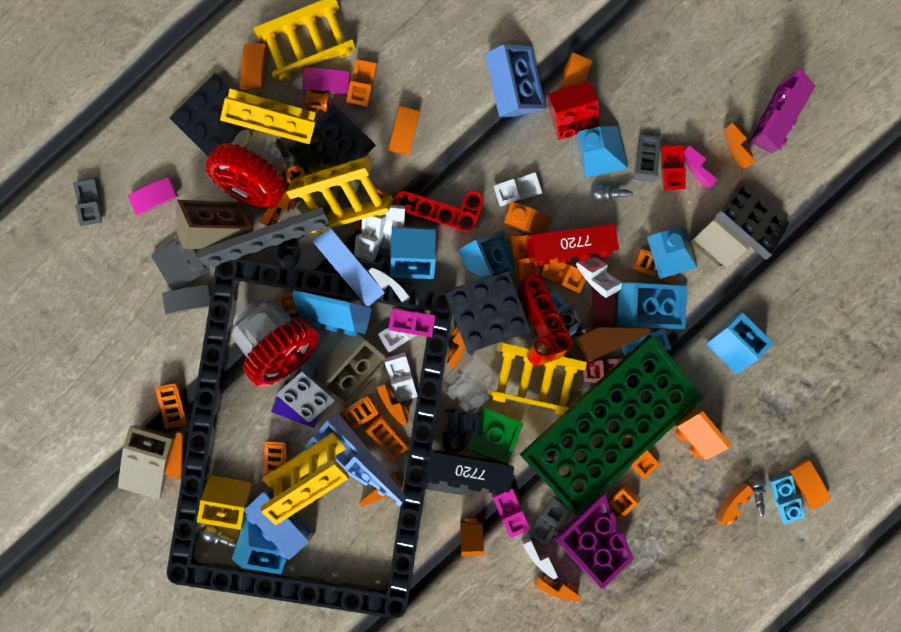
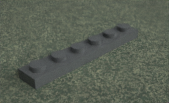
[197,207,330,268]

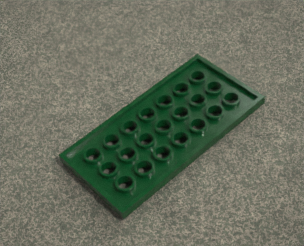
[520,334,704,516]

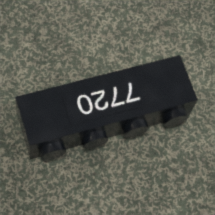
[420,449,514,495]

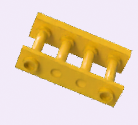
[254,0,356,82]
[220,88,316,144]
[286,155,393,233]
[487,342,587,415]
[261,432,349,525]

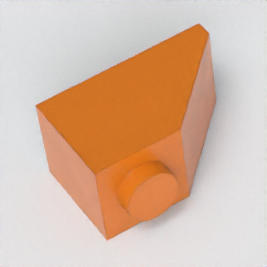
[503,202,551,234]
[460,517,484,556]

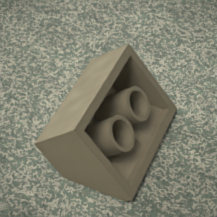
[176,200,253,249]
[313,332,387,408]

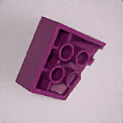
[749,68,816,153]
[552,494,634,590]

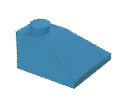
[575,126,628,178]
[647,227,697,279]
[458,231,516,278]

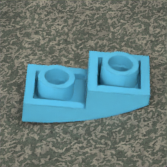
[768,473,805,524]

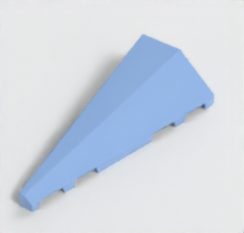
[305,412,407,506]

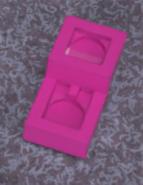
[302,68,349,95]
[684,145,718,189]
[127,177,179,215]
[388,309,435,337]
[492,486,530,538]

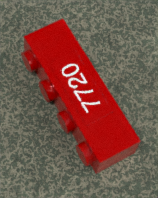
[526,224,619,266]

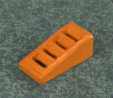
[631,248,676,285]
[155,383,188,429]
[339,395,380,430]
[363,413,409,462]
[165,430,187,479]
[263,440,289,484]
[359,472,403,507]
[607,483,640,523]

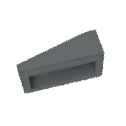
[633,134,661,182]

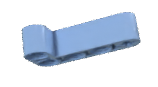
[313,227,385,307]

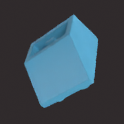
[389,226,436,279]
[705,312,774,374]
[232,518,287,574]

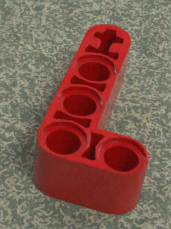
[394,191,483,233]
[518,275,572,366]

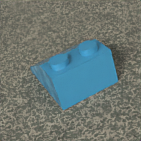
[617,283,687,329]

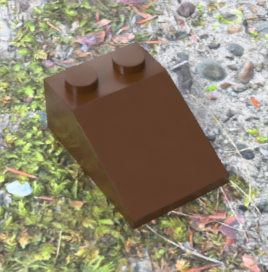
[574,325,651,361]

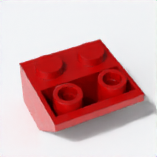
[548,81,599,140]

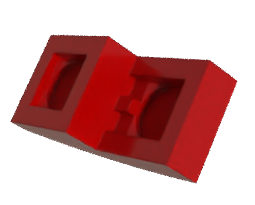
[660,145,686,190]
[583,358,631,383]

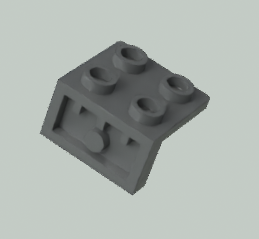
[151,234,210,291]
[276,357,336,422]

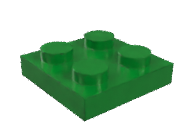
[467,407,524,464]

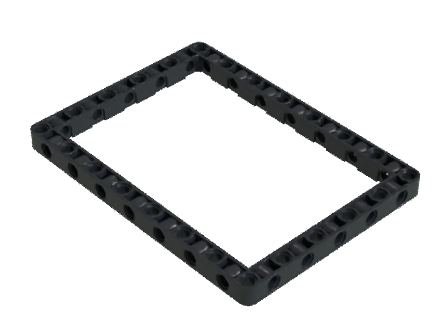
[167,259,453,618]

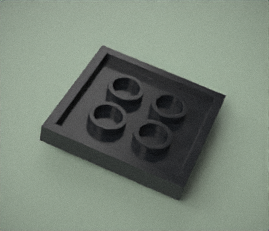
[169,73,251,156]
[288,104,376,190]
[716,181,790,260]
[445,269,531,353]

